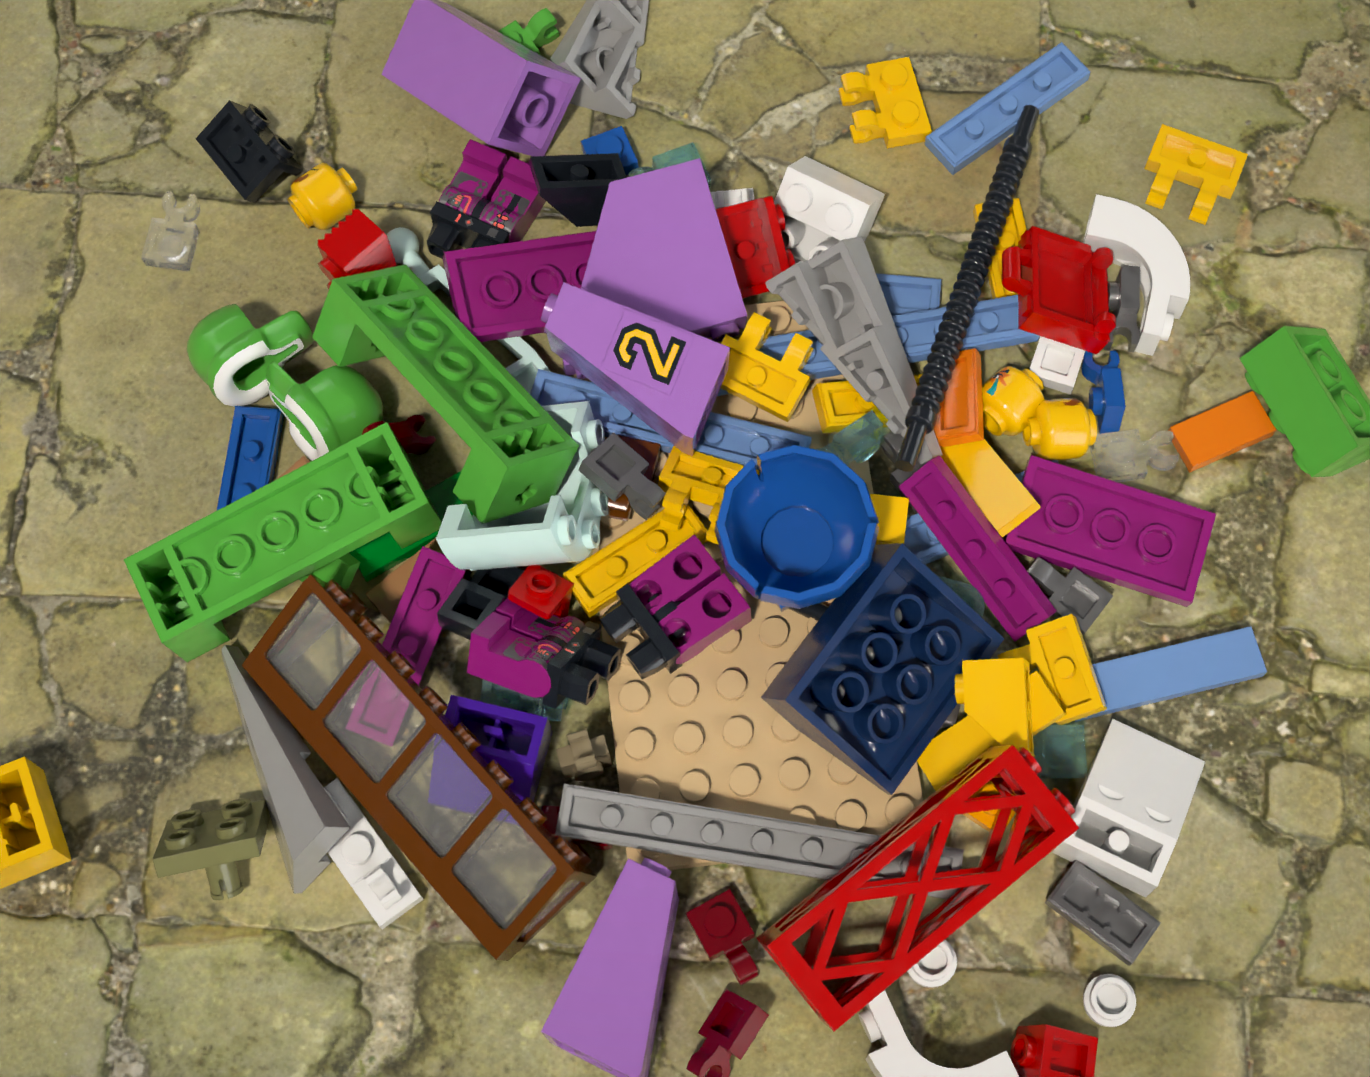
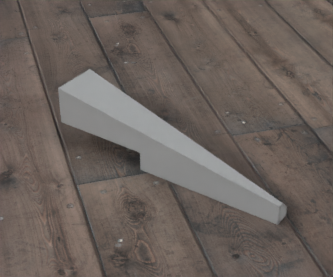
[550,0,649,119]
[765,237,943,464]
[221,645,350,894]

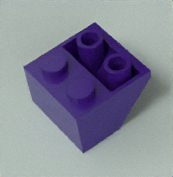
[430,695,553,825]

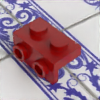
[715,196,795,298]

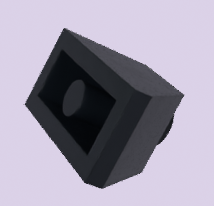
[529,153,627,227]

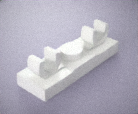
[324,778,423,930]

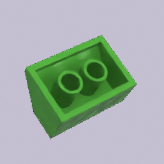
[1239,326,1370,477]

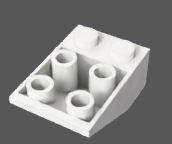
[1052,719,1205,897]

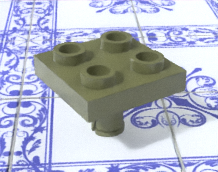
[152,798,270,900]

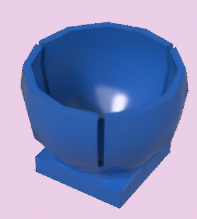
[714,445,879,612]

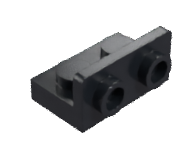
[196,100,302,203]

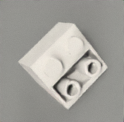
[774,156,885,264]

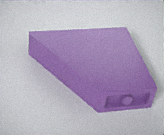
[562,158,747,379]

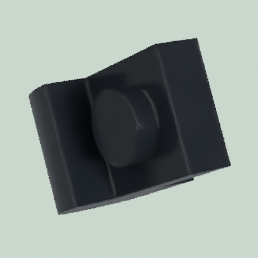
[437,567,524,640]

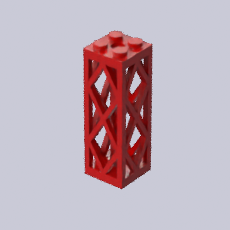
[756,744,1079,1032]

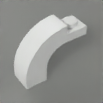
[1083,194,1190,356]
[858,990,1019,1077]

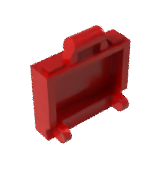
[1002,226,1116,354]

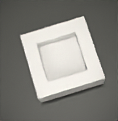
[1029,336,1085,395]

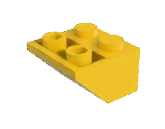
[0,756,72,889]

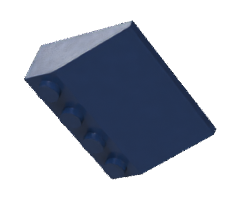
[761,543,1004,795]

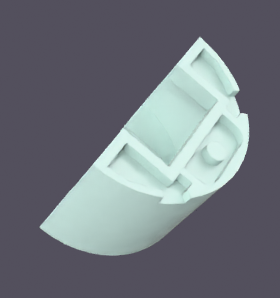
[436,401,609,571]

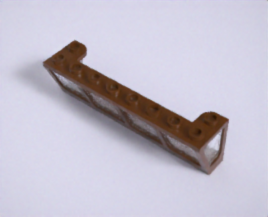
[242,574,597,961]

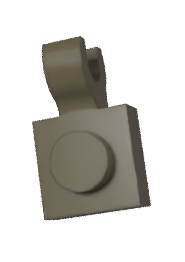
[556,729,612,781]

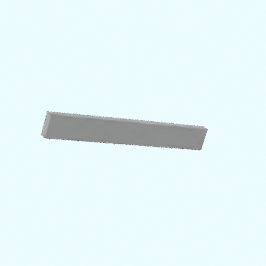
[555,784,964,899]

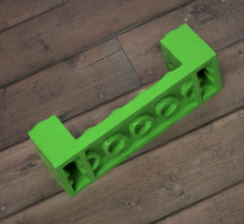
[312,265,579,524]
[124,422,442,662]

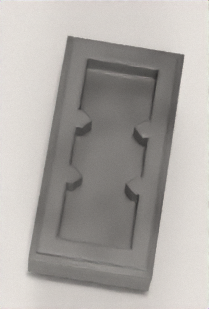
[1045,860,1161,966]

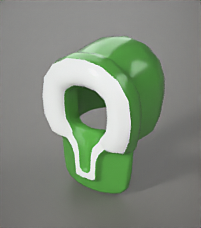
[187,304,314,407]
[266,361,384,461]

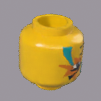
[982,366,1045,436]

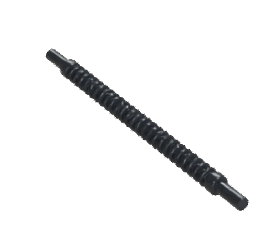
[895,105,1039,472]

